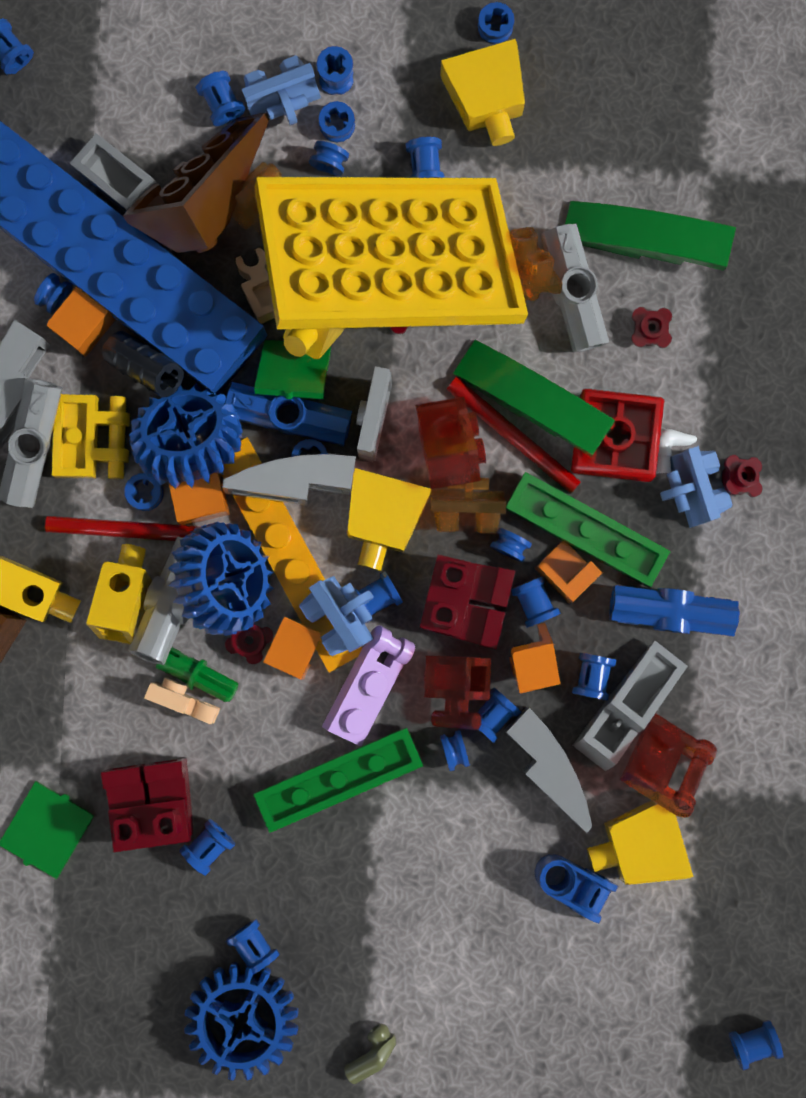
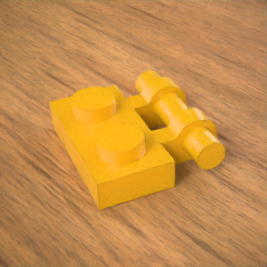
[52,394,130,479]

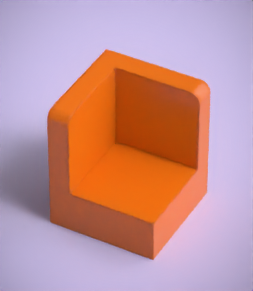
[47,286,116,357]
[169,472,230,525]
[535,541,602,603]
[263,617,321,680]
[509,623,560,694]

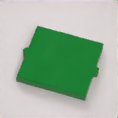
[254,340,331,399]
[0,781,95,879]

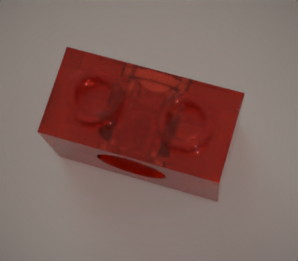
[415,397,486,489]

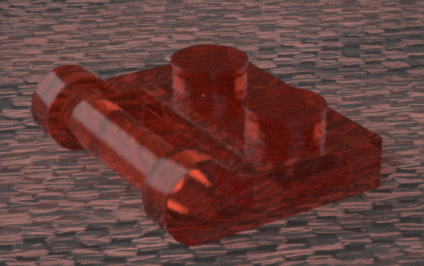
[620,713,717,818]

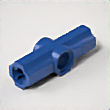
[225,382,353,447]
[609,585,740,637]

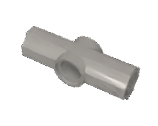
[540,224,609,353]
[0,378,63,508]
[129,537,189,665]

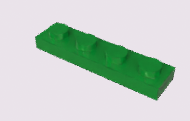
[505,472,670,588]
[253,727,423,833]

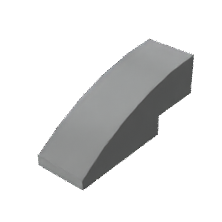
[69,133,172,252]
[0,320,50,450]
[222,454,356,505]
[572,641,688,771]
[504,706,592,833]

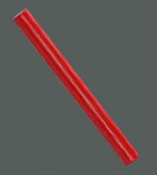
[446,377,581,494]
[45,516,199,541]

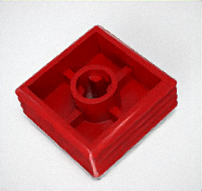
[571,388,664,482]

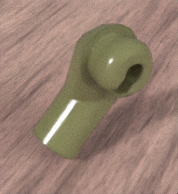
[344,1024,396,1084]

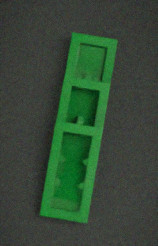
[565,201,736,271]
[453,339,615,458]

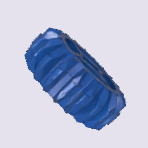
[129,383,243,489]
[167,522,274,636]
[184,962,299,1081]

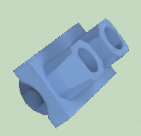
[242,55,321,125]
[660,446,733,528]
[299,576,374,656]

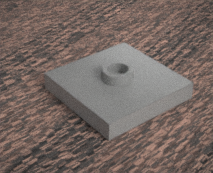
[356,366,392,462]

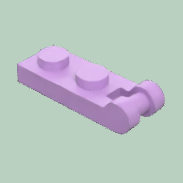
[322,625,415,747]

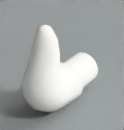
[656,429,697,474]

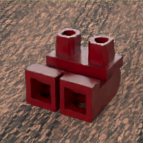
[420,555,515,650]
[101,758,193,852]

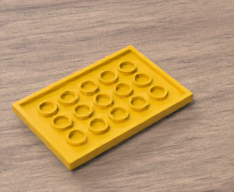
[254,177,528,329]

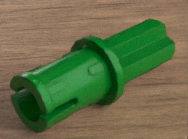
[156,647,238,702]

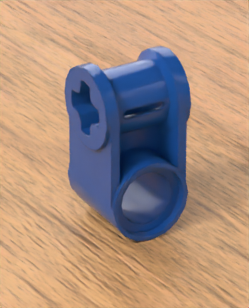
[534,854,619,924]

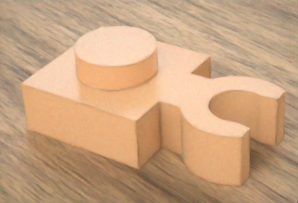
[236,247,275,324]
[144,678,220,725]

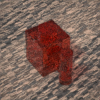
[424,655,491,730]

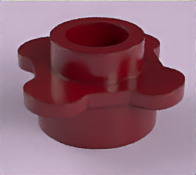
[631,307,673,348]
[722,455,763,497]
[225,623,274,664]

